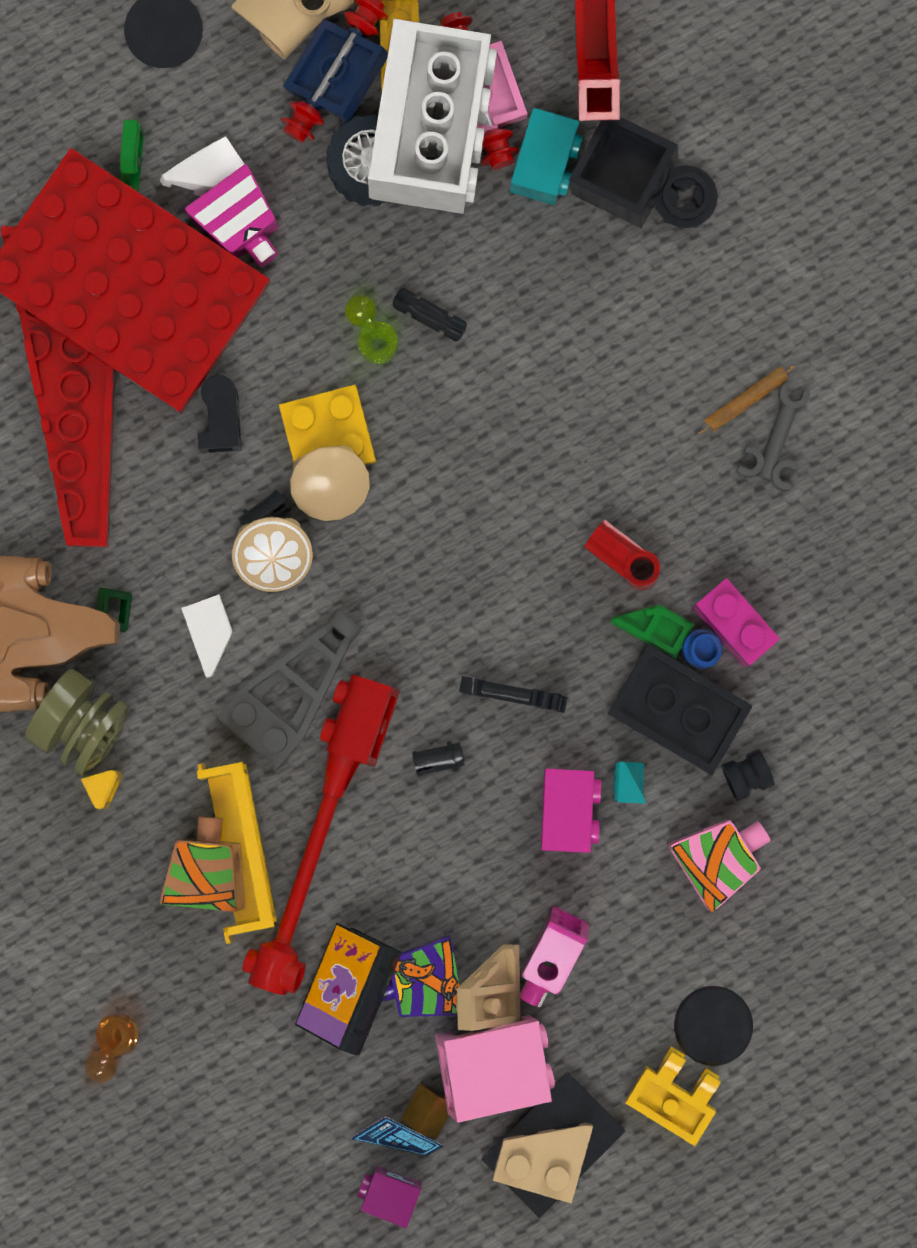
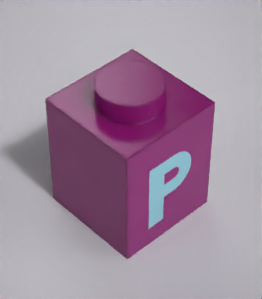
[357,1166,422,1229]

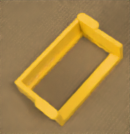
[196,762,277,944]

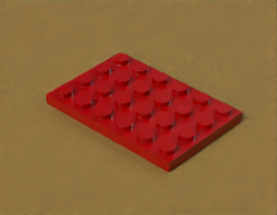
[0,148,271,414]

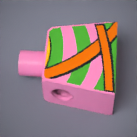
[667,820,771,912]

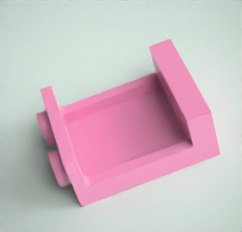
[435,1015,555,1123]

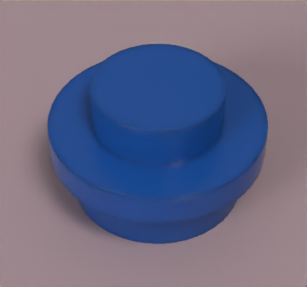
[682,628,722,669]

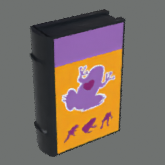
[295,923,402,1056]

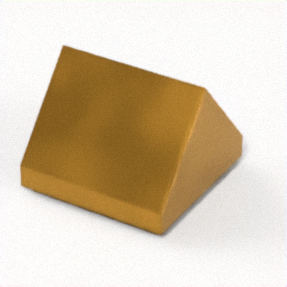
[401,1083,449,1139]

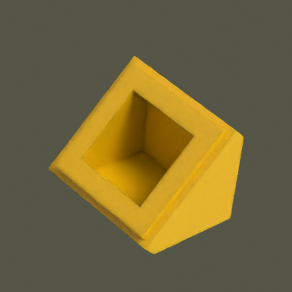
[81,770,123,810]

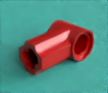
[584,520,660,590]

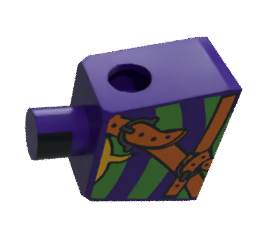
[382,935,460,1017]

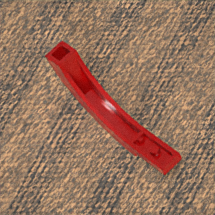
[574,0,620,121]

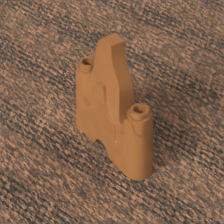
[0,555,120,712]

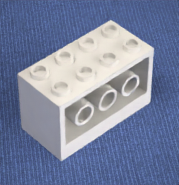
[368,19,497,214]

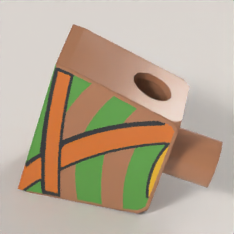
[160,816,245,912]

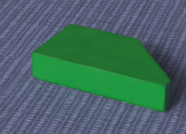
[120,119,145,192]
[610,604,694,659]

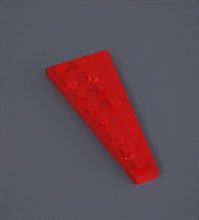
[1,226,116,548]

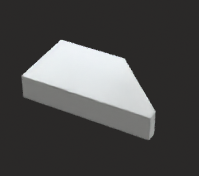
[181,595,234,678]

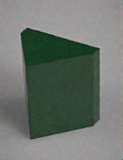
[95,587,132,632]

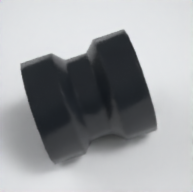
[721,749,775,802]

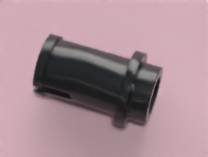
[238,489,291,526]
[412,740,465,777]

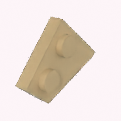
[456,944,521,1031]

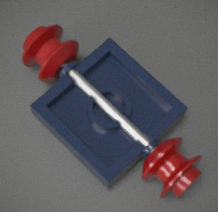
[280,0,388,143]

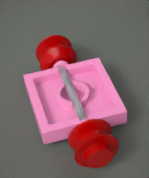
[440,12,527,170]

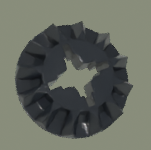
[655,165,718,230]

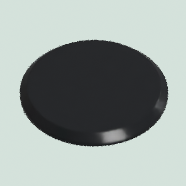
[124,0,203,68]
[674,986,753,1066]

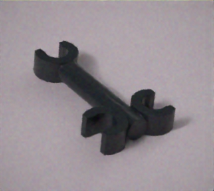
[459,676,568,713]

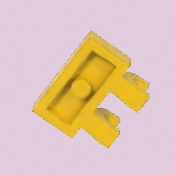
[625,1046,721,1146]

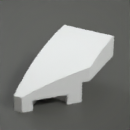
[160,136,244,196]

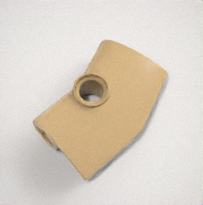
[232,0,357,59]

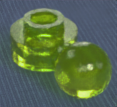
[345,295,398,364]

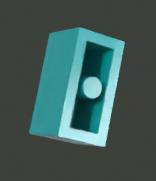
[510,108,584,205]

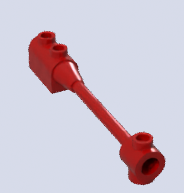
[242,674,400,995]

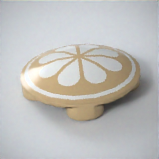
[232,517,313,592]

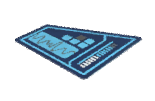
[351,1117,443,1156]

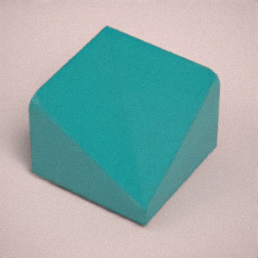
[612,762,646,804]

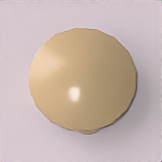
[290,445,370,521]

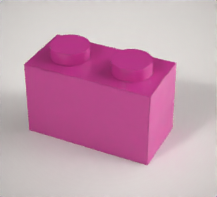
[692,578,780,668]
[540,769,601,853]

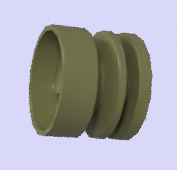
[25,669,131,777]

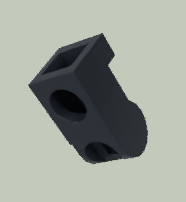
[198,375,242,453]

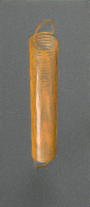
[698,366,794,434]

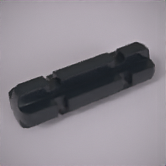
[392,288,467,342]

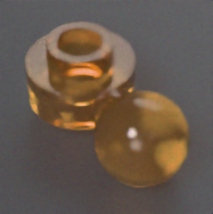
[85,1014,138,1083]

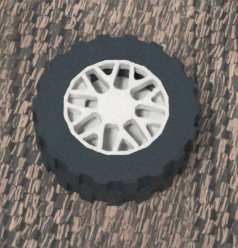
[326,114,390,207]

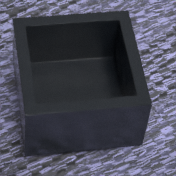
[569,117,679,229]

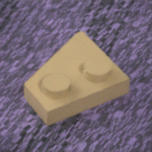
[492,1123,593,1204]

